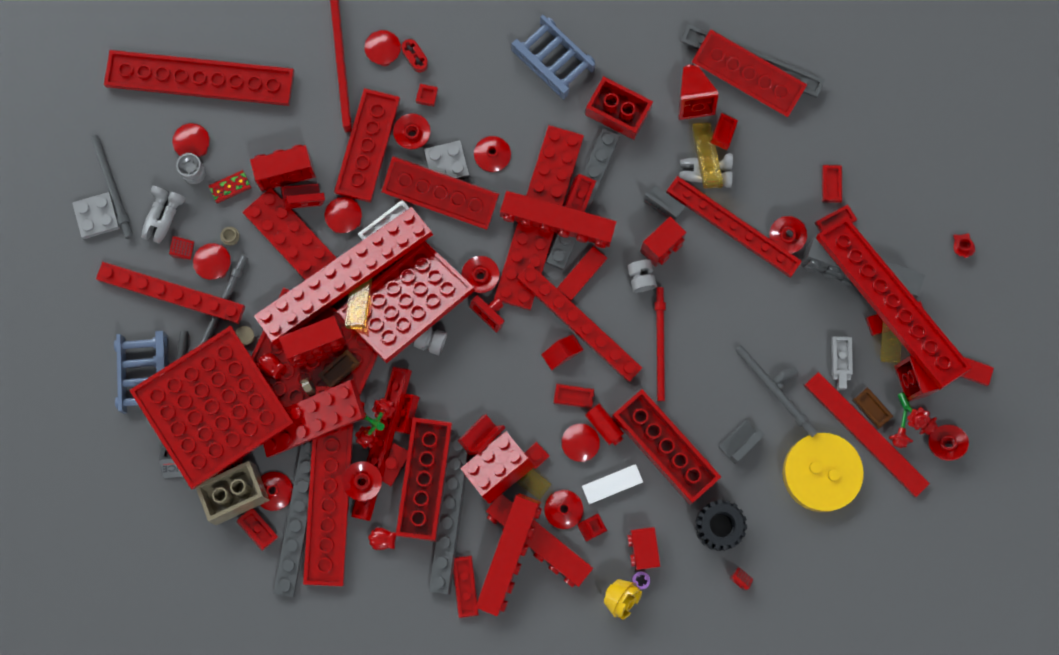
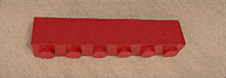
[500,190,617,248]
[475,493,542,616]
[486,494,593,588]

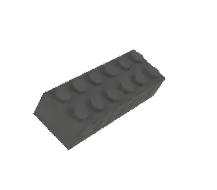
[801,235,925,299]

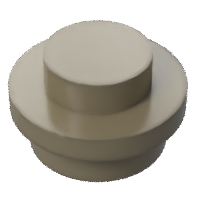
[220,227,240,246]

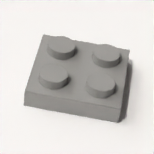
[424,140,469,179]
[72,192,120,239]

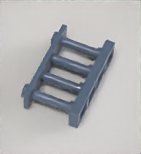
[511,15,595,100]
[114,331,168,414]

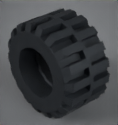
[695,500,747,551]

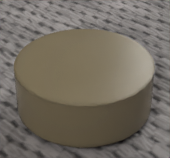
[236,326,255,346]
[301,377,316,397]

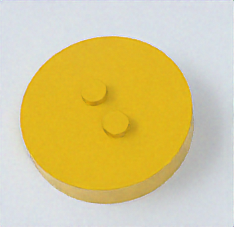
[782,433,864,512]

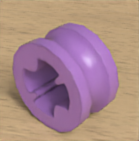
[632,571,650,590]

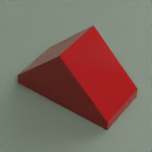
[541,334,584,371]

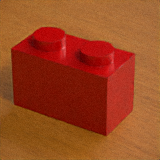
[627,527,661,571]

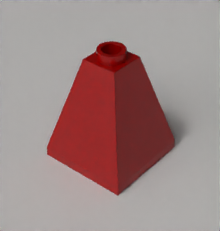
[678,64,719,120]

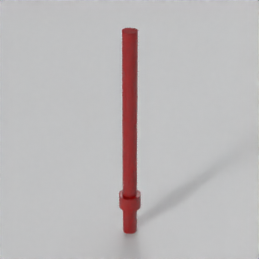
[654,287,666,402]

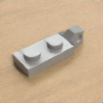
[831,336,853,390]

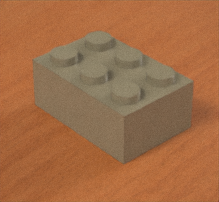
[196,461,270,525]

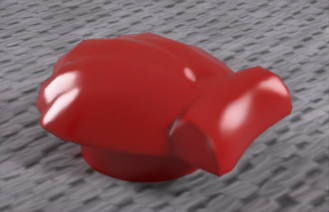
[953,233,975,258]
[257,353,286,379]
[368,527,396,550]

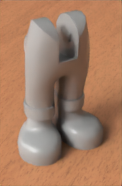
[679,153,733,188]
[141,186,185,244]

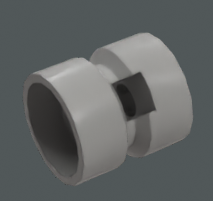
[176,153,206,184]
[627,260,657,293]
[414,327,447,356]

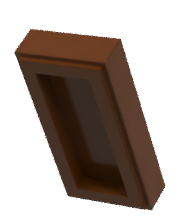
[318,349,360,387]
[852,387,893,429]

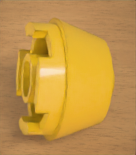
[604,579,642,620]

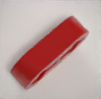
[401,39,428,73]

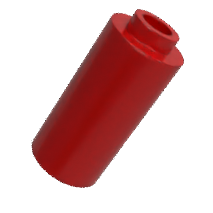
[585,403,624,446]

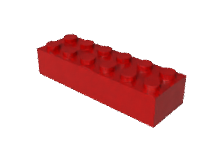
[611,389,721,505]
[396,417,453,542]

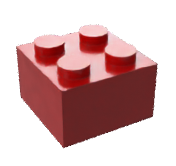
[640,216,687,267]

